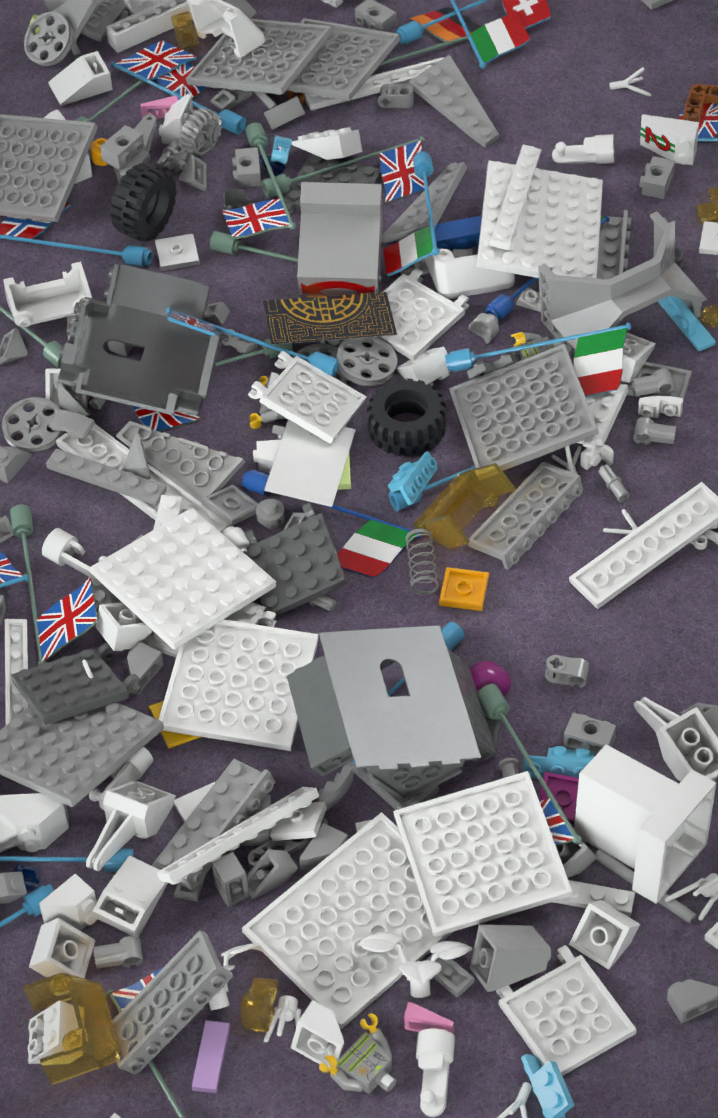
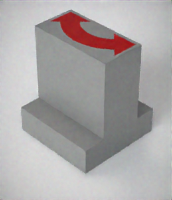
[297,182,383,296]

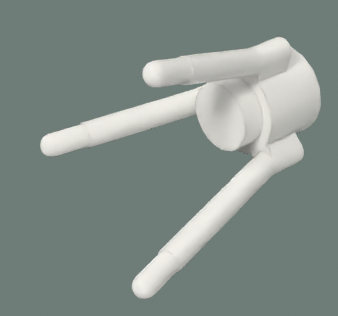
[665,873,718,921]
[264,995,301,1042]

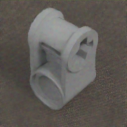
[378,84,414,108]
[545,655,589,687]

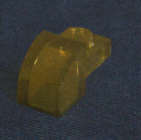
[171,12,199,49]
[241,978,279,1032]

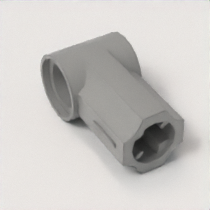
[631,368,675,396]
[633,417,676,445]
[94,936,143,969]

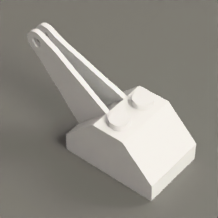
[634,697,718,781]
[86,780,176,871]
[0,793,69,852]

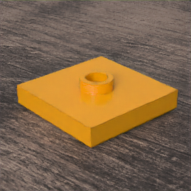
[439,567,489,611]

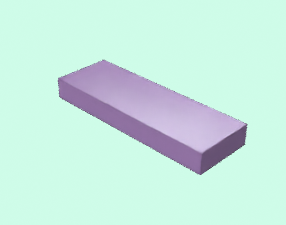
[192,1020,230,1093]

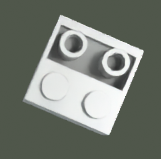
[28,1000,83,1064]

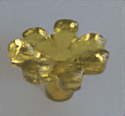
[698,305,718,327]

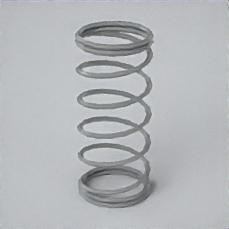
[406,529,439,595]

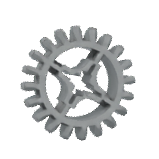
[178,108,222,157]

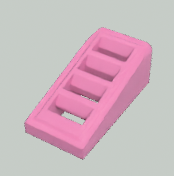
[141,96,178,119]
[404,1002,454,1035]

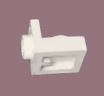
[580,444,614,470]

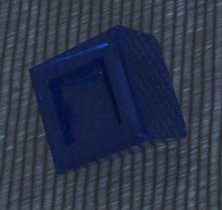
[259,155,286,176]
[13,864,40,890]

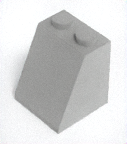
[470,925,551,992]

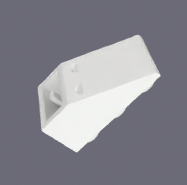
[48,51,113,106]
[291,127,362,160]
[92,855,168,938]

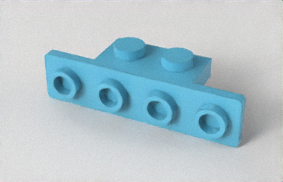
[658,296,716,351]
[388,452,438,505]
[523,746,595,779]
[521,1054,575,1118]

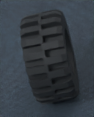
[110,163,177,242]
[367,378,446,457]

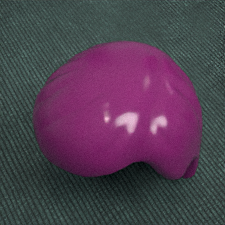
[470,661,511,696]

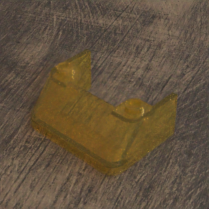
[414,463,516,549]
[23,973,121,1085]

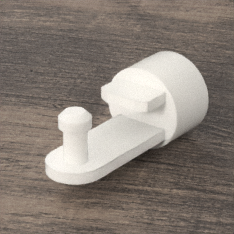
[552,134,615,164]
[42,528,107,576]
[89,746,153,810]
[416,1029,455,1117]

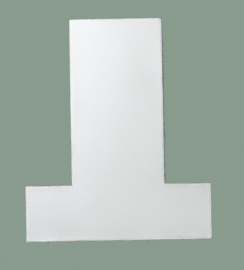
[574,745,716,904]

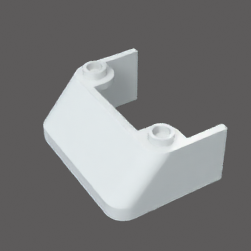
[425,249,515,299]

